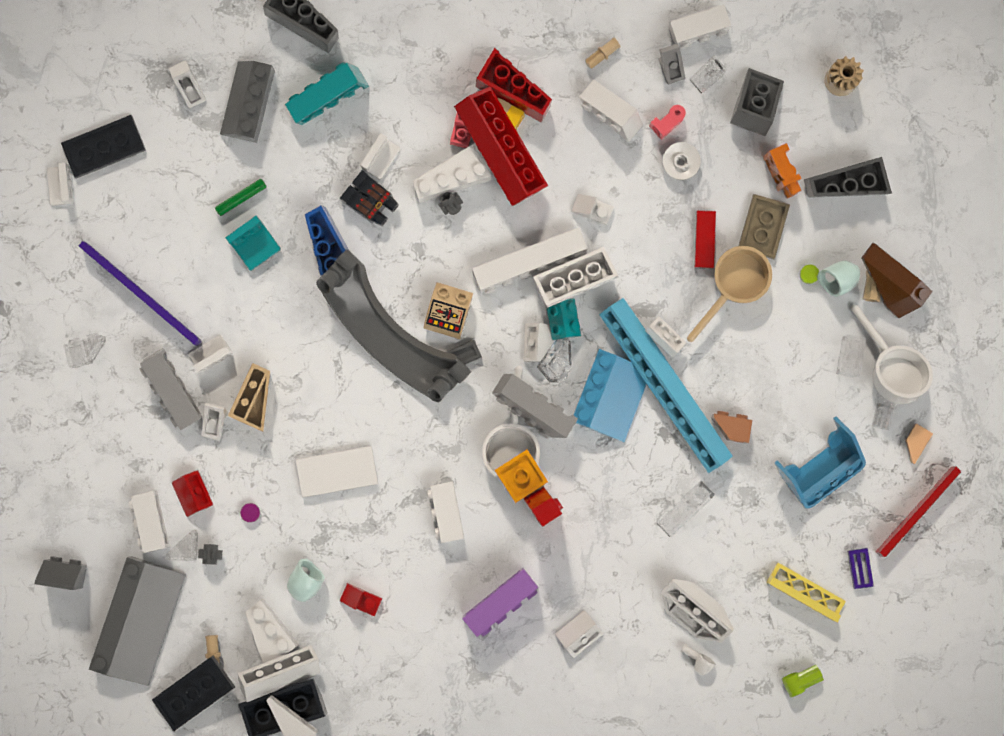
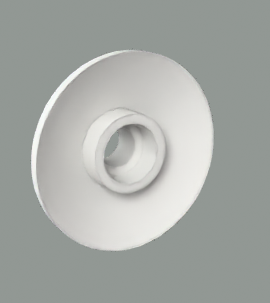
[663,142,701,180]

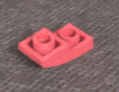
[450,113,471,148]

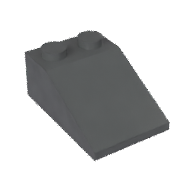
[730,68,784,136]

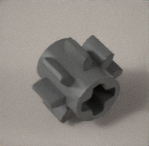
[438,192,463,215]
[198,544,223,565]

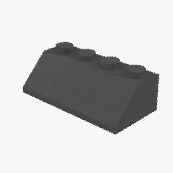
[220,61,275,143]

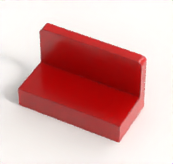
[172,470,213,517]

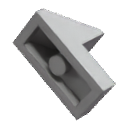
[659,43,686,85]

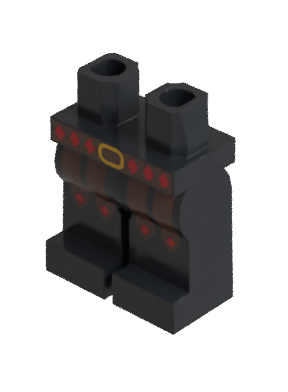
[340,170,399,226]

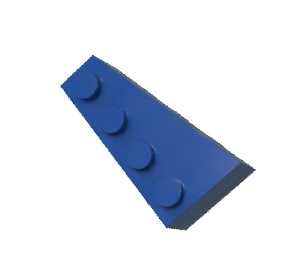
[305,205,349,276]

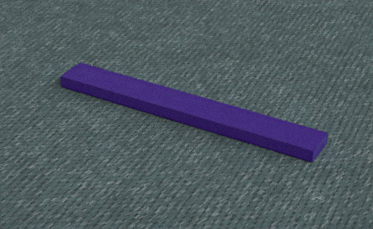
[79,241,202,346]

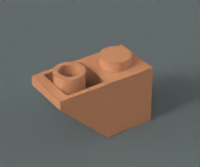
[711,411,753,443]

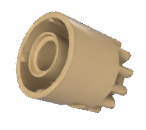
[825,56,864,96]

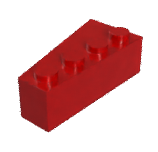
[475,48,552,123]
[523,486,563,527]

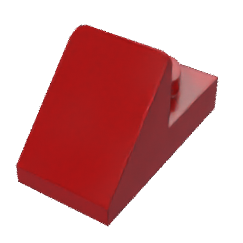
[340,583,383,617]

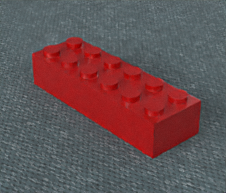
[454,86,548,207]

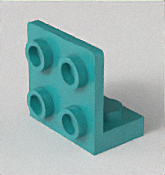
[225,215,281,271]

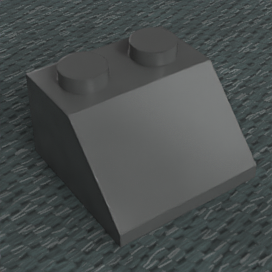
[34,556,87,590]

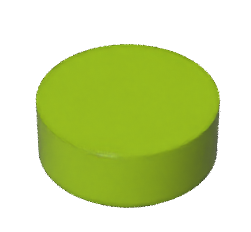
[799,264,819,284]

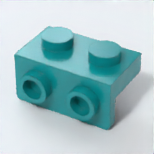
[546,299,581,340]

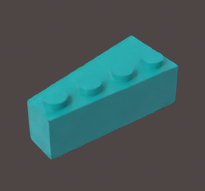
[285,62,369,125]

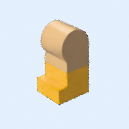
[498,98,525,130]

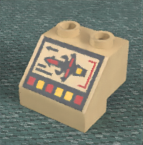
[424,282,473,339]

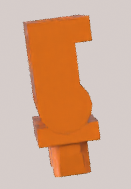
[763,143,802,199]

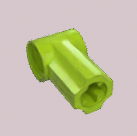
[782,664,824,697]

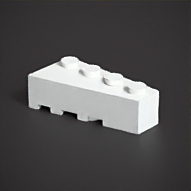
[413,143,492,203]

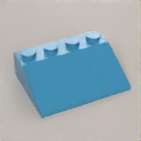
[573,349,646,442]

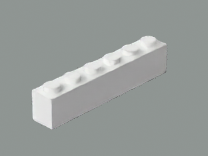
[472,227,588,293]

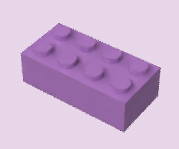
[462,568,538,637]

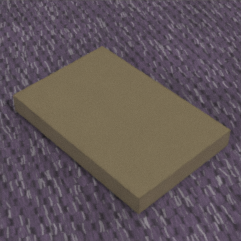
[738,194,790,260]

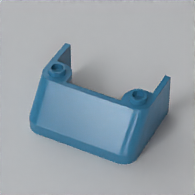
[774,416,866,509]

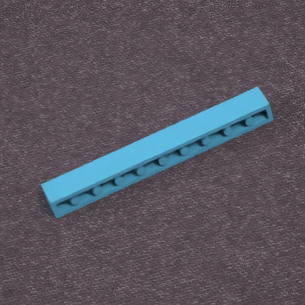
[599,298,733,473]

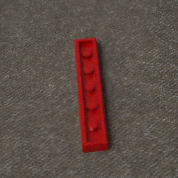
[876,466,961,557]

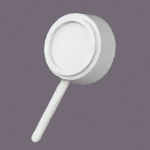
[851,305,933,404]
[482,366,540,479]

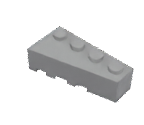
[139,348,202,430]
[492,374,578,438]

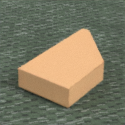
[905,424,933,464]

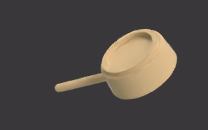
[687,246,772,342]

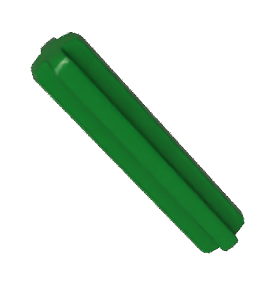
[215,179,267,216]

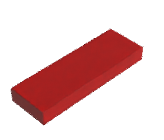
[694,210,716,269]

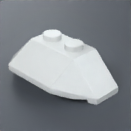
[661,579,734,643]

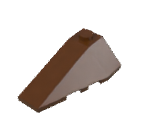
[861,243,933,318]

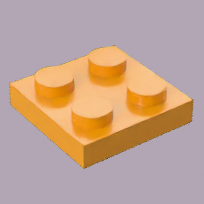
[495,449,548,503]

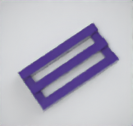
[847,548,874,589]

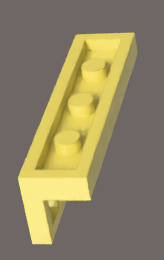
[766,562,846,623]

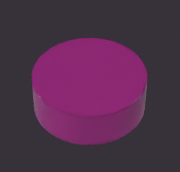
[240,503,260,522]

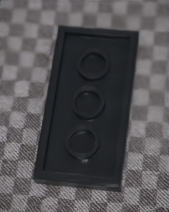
[61,115,146,179]
[152,655,235,731]

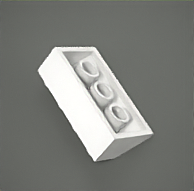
[533,247,619,308]

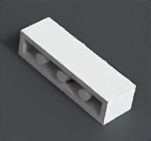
[238,645,320,702]

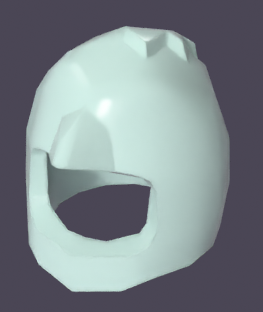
[817,261,860,297]
[287,558,325,602]

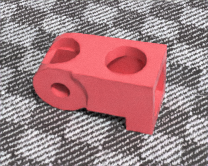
[649,105,686,140]

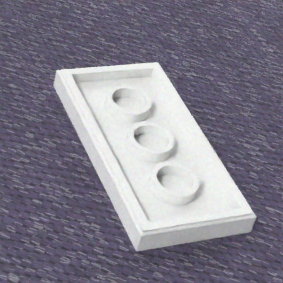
[296,446,378,498]

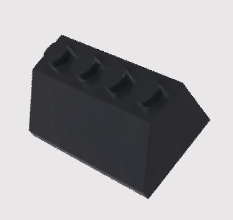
[238,678,327,736]

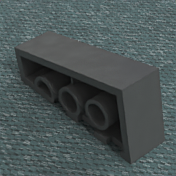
[263,0,339,53]
[804,157,892,198]

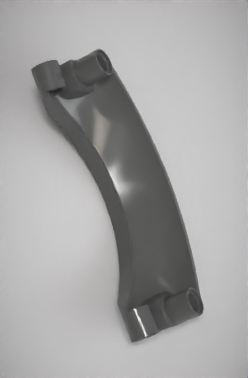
[316,249,472,402]

